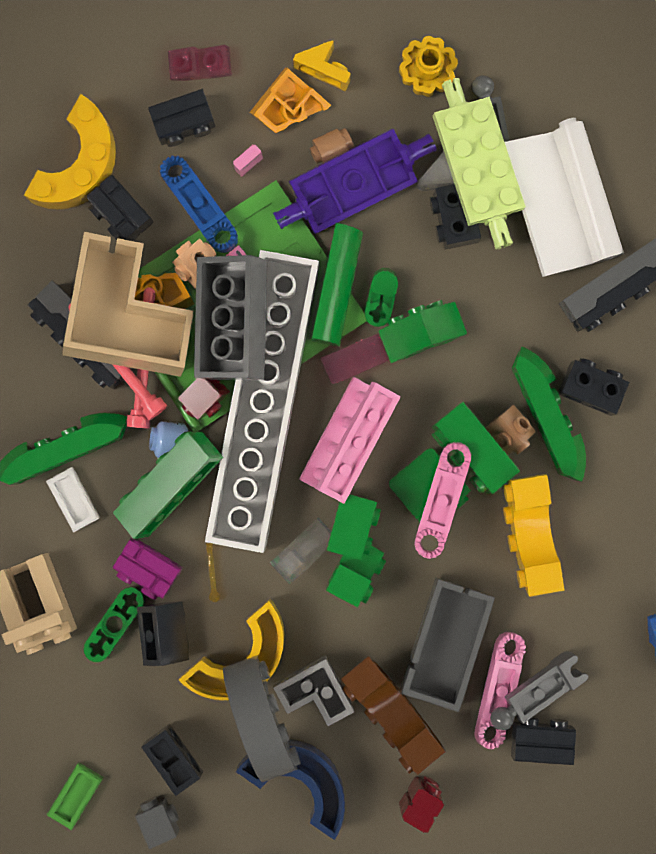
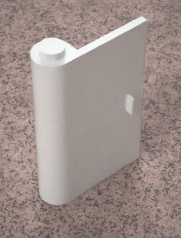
[505,118,624,277]

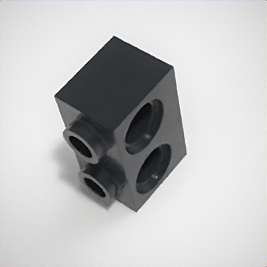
[141,724,203,796]

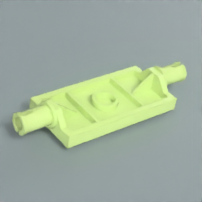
[433,78,526,250]

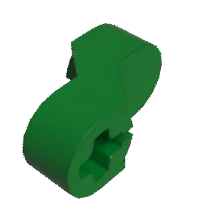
[365,268,398,327]

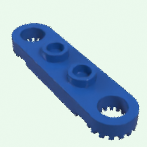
[160,156,238,253]

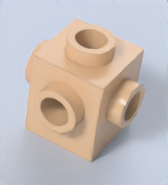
[172,239,216,289]

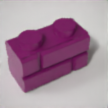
[113,538,183,600]

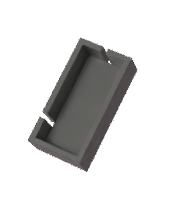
[400,577,495,712]

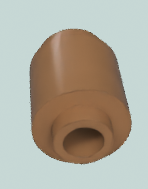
[309,128,354,164]

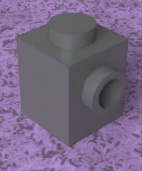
[135,797,179,849]

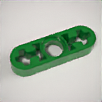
[84,586,145,662]

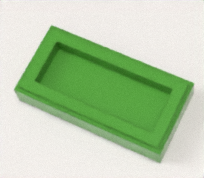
[47,763,104,830]

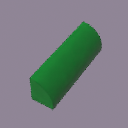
[312,223,363,347]

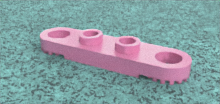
[414,442,471,559]
[474,632,526,749]

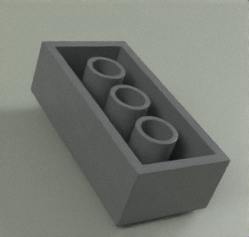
[194,255,267,380]

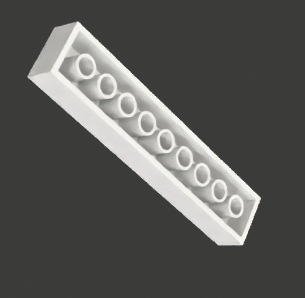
[205,250,320,553]

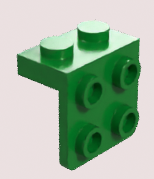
[389,448,471,523]

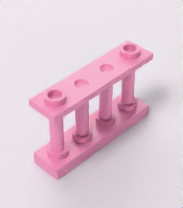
[299,377,400,503]

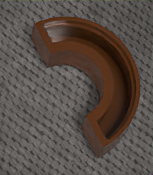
[341,656,446,775]

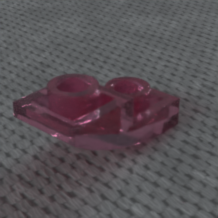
[168,45,232,81]
[321,333,389,385]

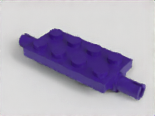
[273,128,437,234]

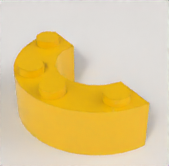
[24,94,116,209]
[503,474,564,597]
[179,598,284,700]

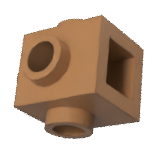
[485,405,536,455]

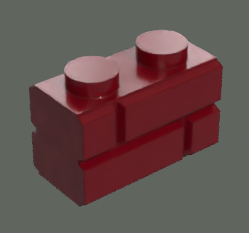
[399,776,444,833]

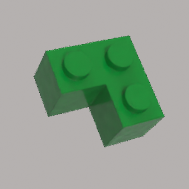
[378,300,467,363]
[327,494,381,560]
[326,545,386,608]

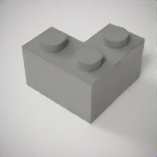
[273,655,354,726]

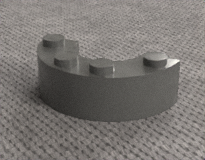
[223,655,301,782]

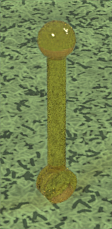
[206,542,220,602]

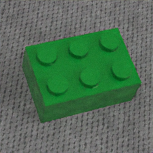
[431,402,520,494]

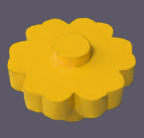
[399,36,458,97]

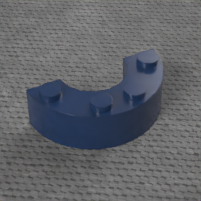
[236,739,345,840]

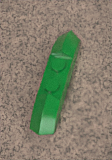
[511,346,586,482]
[0,413,127,485]

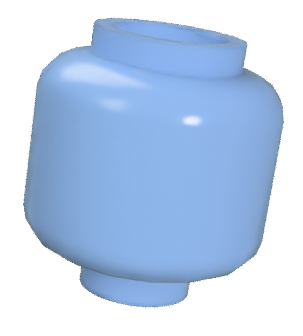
[149,421,188,458]

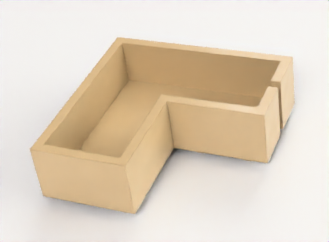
[63,232,194,377]

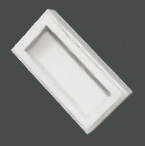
[46,467,100,532]

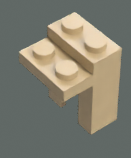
[0,553,77,655]

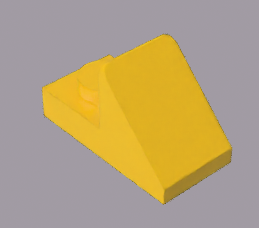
[293,41,351,91]

